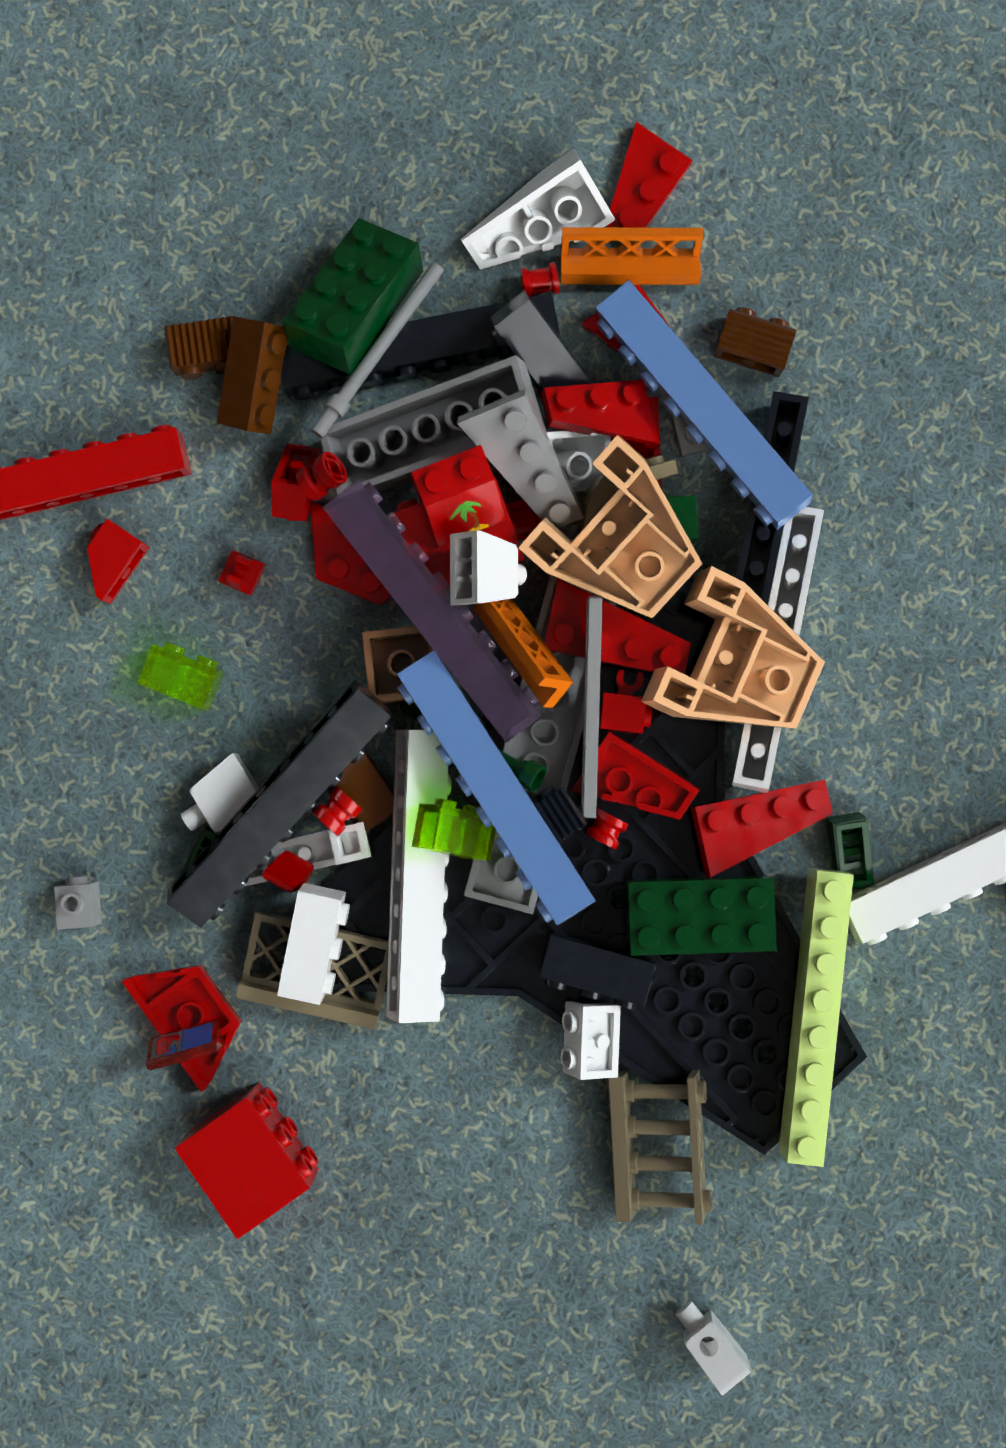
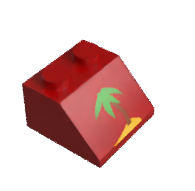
[411,445,506,547]

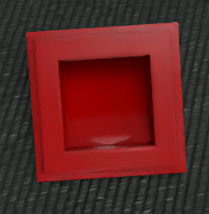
[262,851,314,893]

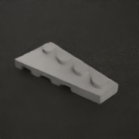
[457,389,584,528]

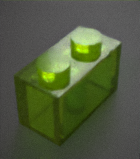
[137,641,225,711]
[411,798,496,862]

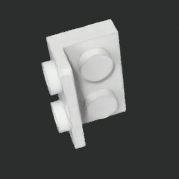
[561,1001,621,1080]

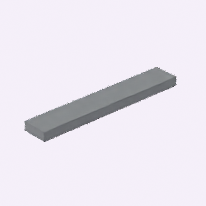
[581,596,602,818]

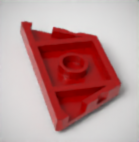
[311,503,412,606]
[122,964,242,1093]

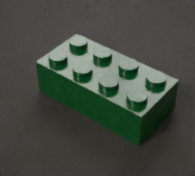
[282,218,424,375]
[625,875,777,956]

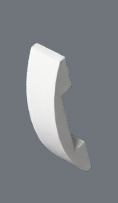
[245,822,372,886]

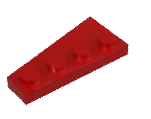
[691,779,833,878]

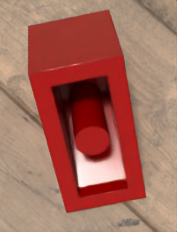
[271,443,321,522]
[87,518,150,604]

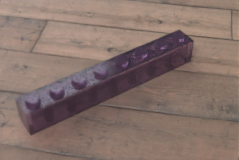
[323,480,541,743]

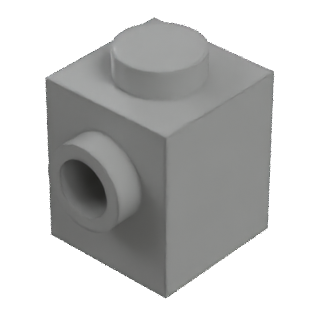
[54,876,102,930]

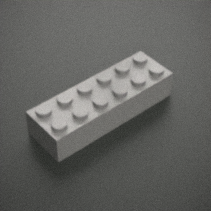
[320,355,546,502]

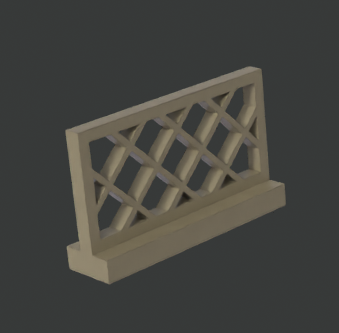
[236,910,389,1030]

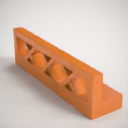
[560,227,703,285]
[474,598,573,708]

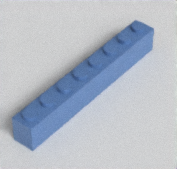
[596,280,813,530]
[397,650,596,925]

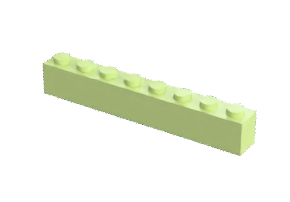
[779,868,854,1167]

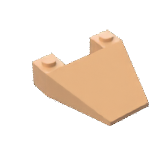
[518,435,702,618]
[641,566,825,729]

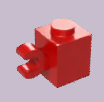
[599,670,652,734]

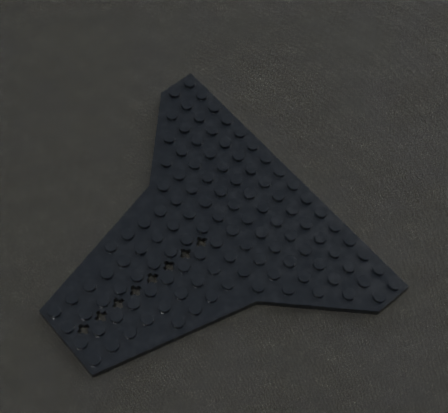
[269,570,867,1155]

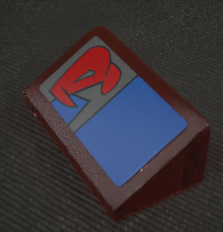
[146,1019,225,1071]

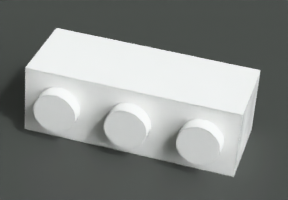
[277,883,350,1005]

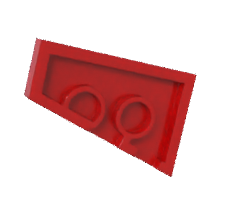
[605,122,693,228]

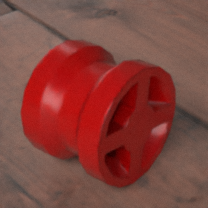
[584,808,629,850]

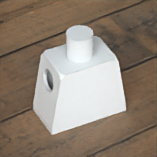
[450,530,527,606]
[181,753,259,833]
[675,1301,751,1396]

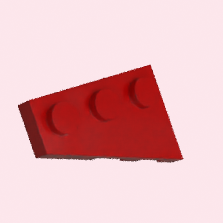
[541,380,660,450]
[570,730,699,820]

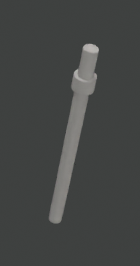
[311,262,444,439]

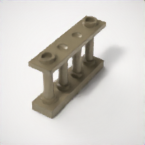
[609,1070,713,1225]

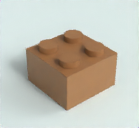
[362,624,438,704]

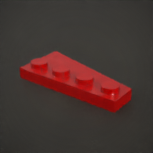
[544,578,691,674]

